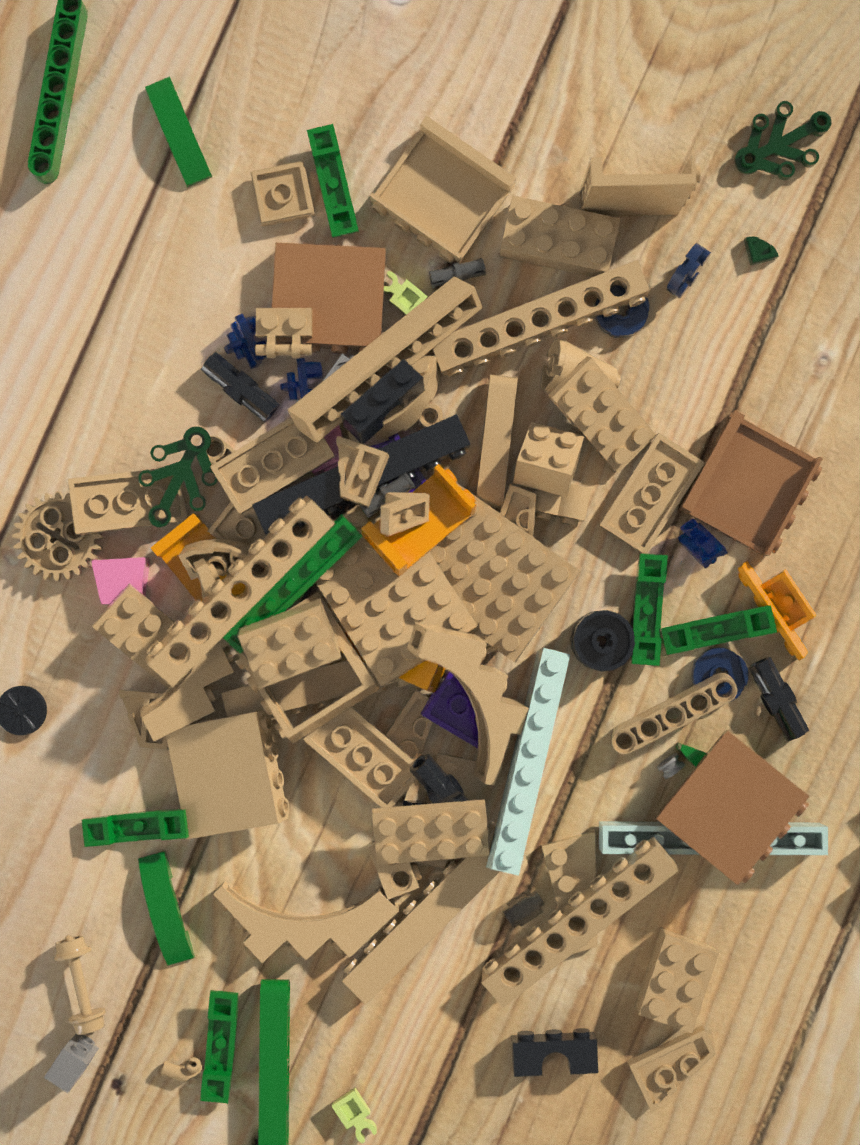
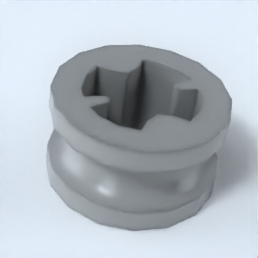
[657,753,685,779]

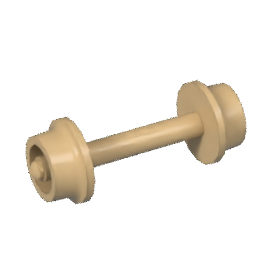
[53,935,106,1035]

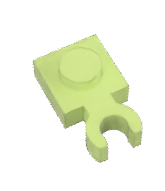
[384,271,428,315]
[332,1088,377,1143]

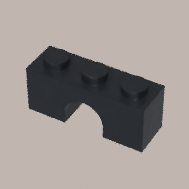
[341,359,425,445]
[511,1028,599,1077]

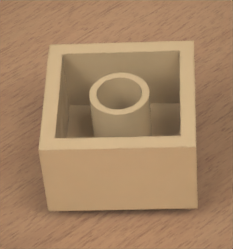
[513,422,584,497]

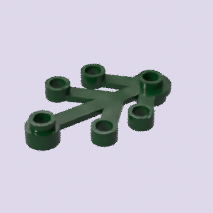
[734,101,832,180]
[138,426,218,527]

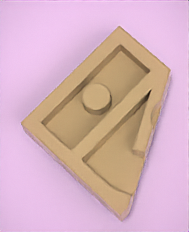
[336,436,389,508]
[119,689,169,750]

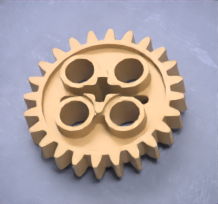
[12,491,104,581]

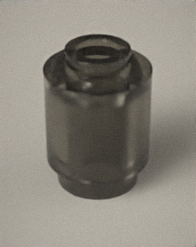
[502,889,545,928]

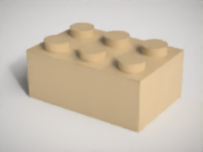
[238,599,341,689]
[634,928,719,1033]

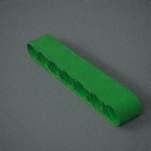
[28,0,88,184]
[258,979,290,1145]

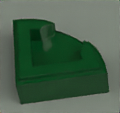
[744,236,779,266]

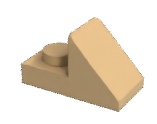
[380,492,430,536]

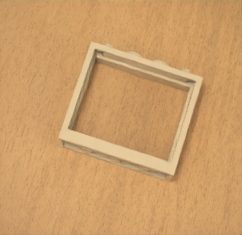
[233,592,379,744]

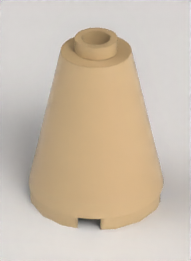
[541,339,621,394]

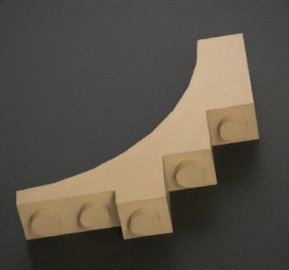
[139,558,235,741]
[407,622,529,786]
[213,882,399,963]

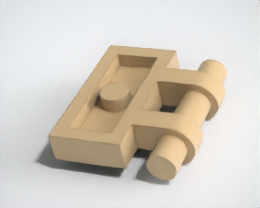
[255,308,312,358]

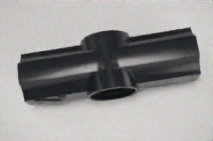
[201,352,280,423]
[748,657,810,741]
[410,754,469,804]

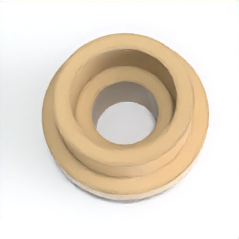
[417,403,443,429]

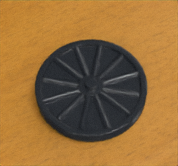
[0,686,47,735]

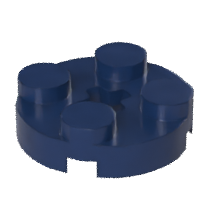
[667,243,711,298]
[594,285,650,338]
[691,648,749,702]

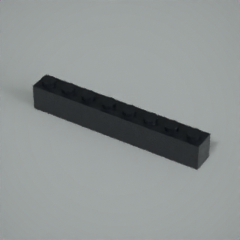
[252,414,471,536]

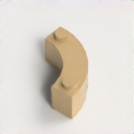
[347,356,441,446]
[178,539,265,580]

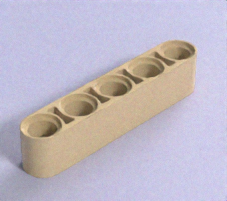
[476,375,518,511]
[611,673,737,754]

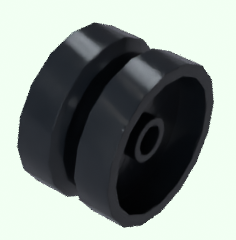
[570,610,635,672]

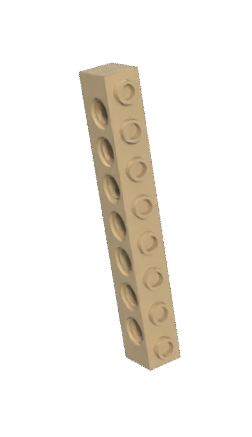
[433,260,650,378]
[146,496,335,687]
[481,836,678,1007]

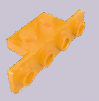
[738,561,816,661]

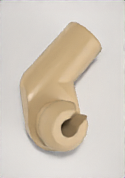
[161,1057,202,1082]

